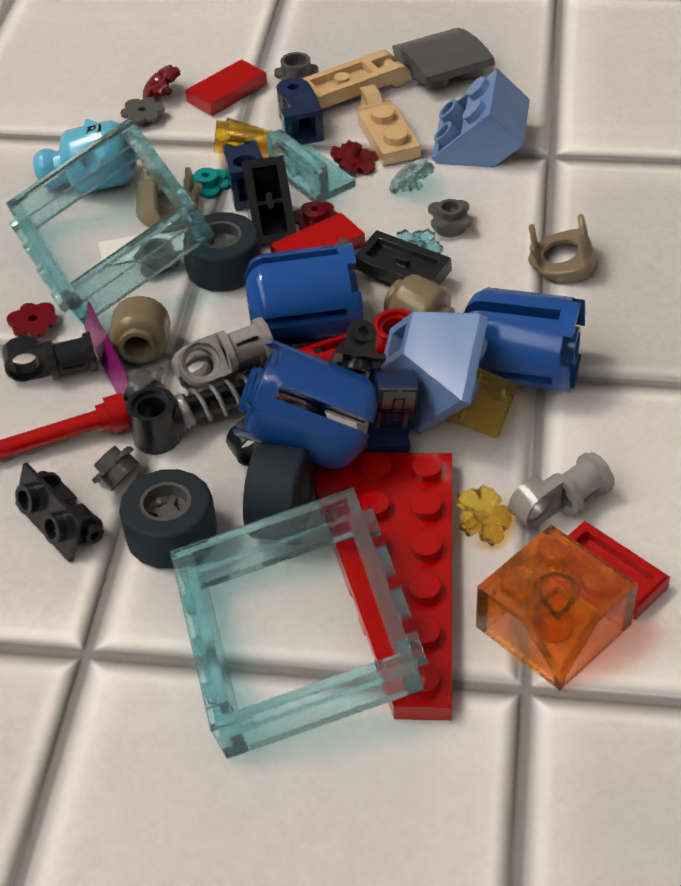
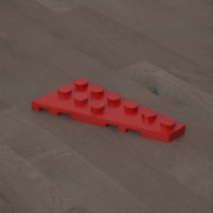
[313,452,452,721]

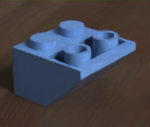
[432,68,530,167]

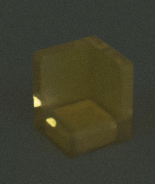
[444,367,518,438]

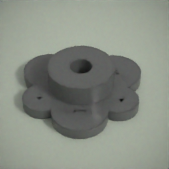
[120,97,165,125]

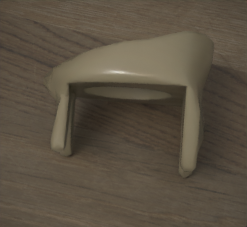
[135,166,202,230]
[528,214,598,283]

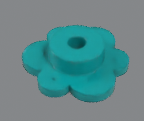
[183,168,229,199]

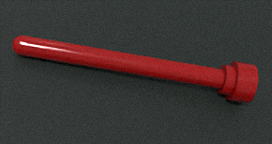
[0,392,131,460]

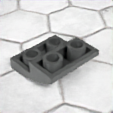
[392,27,495,88]

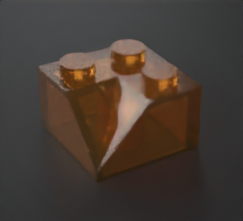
[476,524,638,691]

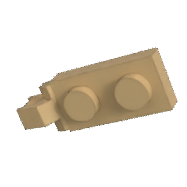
[357,84,421,166]

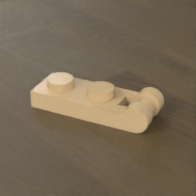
[301,50,410,109]

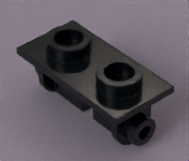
[329,319,386,378]
[15,462,104,562]

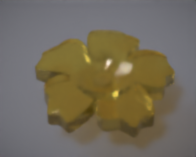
[455,485,513,547]

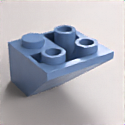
[381,311,489,434]

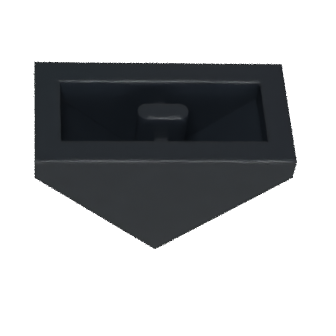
[241,155,297,246]

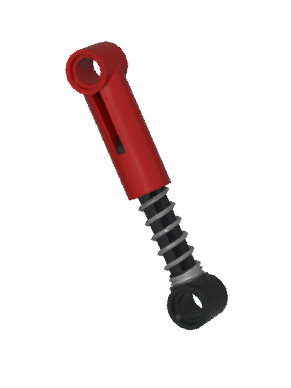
[126,308,412,455]

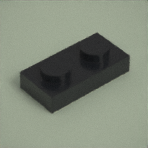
[355,230,452,284]

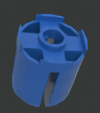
[244,243,363,343]
[464,287,586,393]
[233,338,378,469]

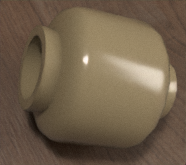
[384,274,455,313]
[108,296,171,364]

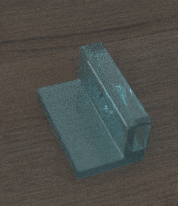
[267,129,356,202]

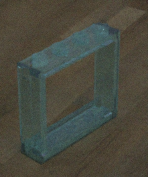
[6,117,215,325]
[170,487,428,759]

